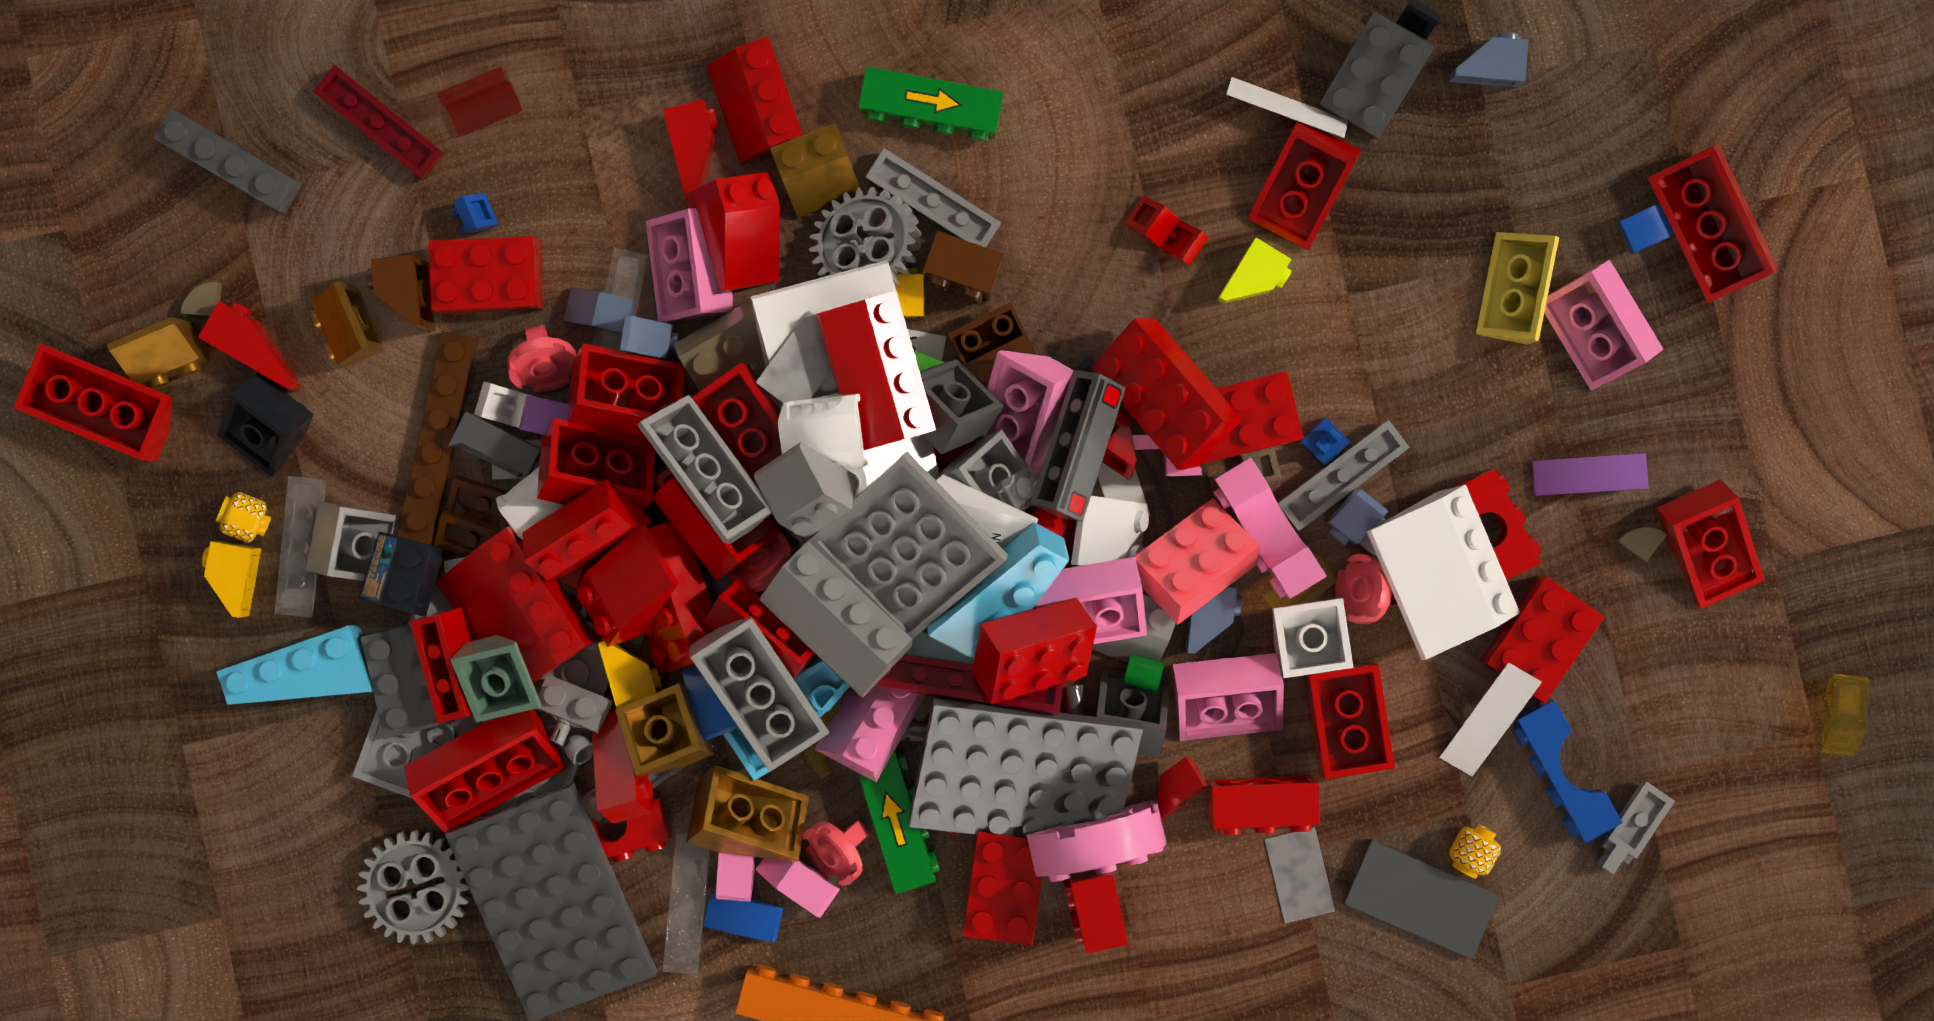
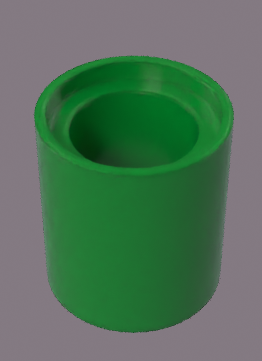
[1123,653,1165,693]

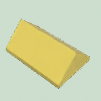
[1476,232,1559,345]

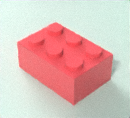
[1134,498,1260,625]

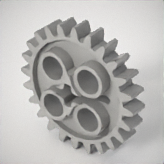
[809,187,921,285]
[357,830,471,945]

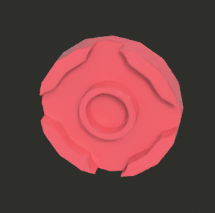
[507,324,576,393]
[728,532,794,593]
[1335,554,1398,624]
[803,818,871,886]

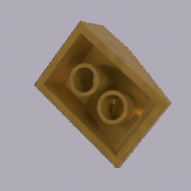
[686,765,809,862]

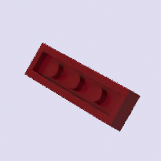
[313,65,445,180]

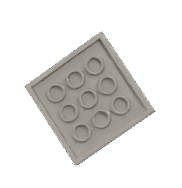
[808,451,1008,639]

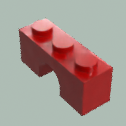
[1451,469,1541,580]
[589,796,673,862]

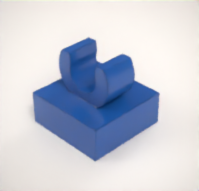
[451,193,499,234]
[1300,417,1350,467]

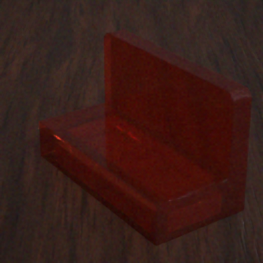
[436,66,522,137]

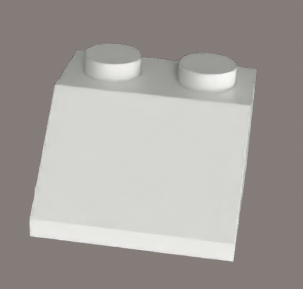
[1071,496,1149,566]
[1272,598,1354,678]

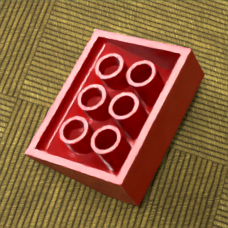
[436,526,598,684]

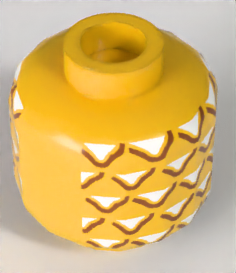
[215,492,272,543]
[1449,824,1501,879]

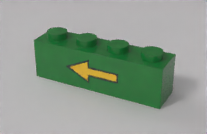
[859,66,1004,142]
[858,748,941,894]

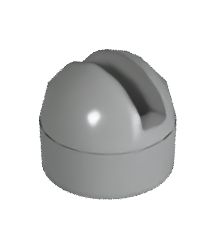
[564,734,593,765]

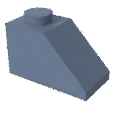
[1449,32,1529,88]
[620,315,680,361]
[1325,489,1388,545]
[1185,587,1242,654]

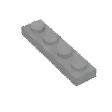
[865,148,1001,247]
[1278,420,1410,531]

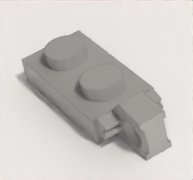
[1596,780,1675,875]

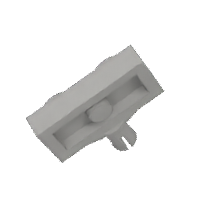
[537,674,613,746]

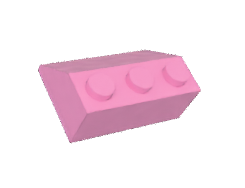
[646,208,734,323]
[1544,260,1663,391]
[972,350,1073,472]
[1035,557,1147,644]
[1173,653,1284,741]
[815,687,926,782]

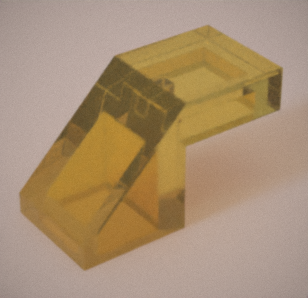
[1818,674,1869,756]

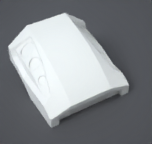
[778,394,869,469]
[496,467,564,540]

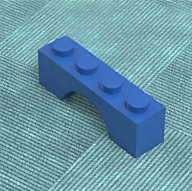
[1511,698,1623,843]

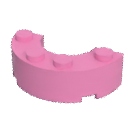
[1213,458,1327,599]
[1027,800,1167,882]

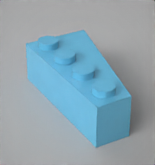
[927,522,1069,659]
[216,624,373,705]

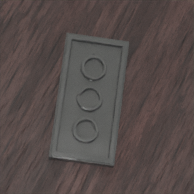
[1343,839,1500,959]

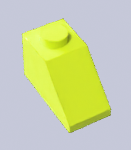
[1216,238,1292,304]

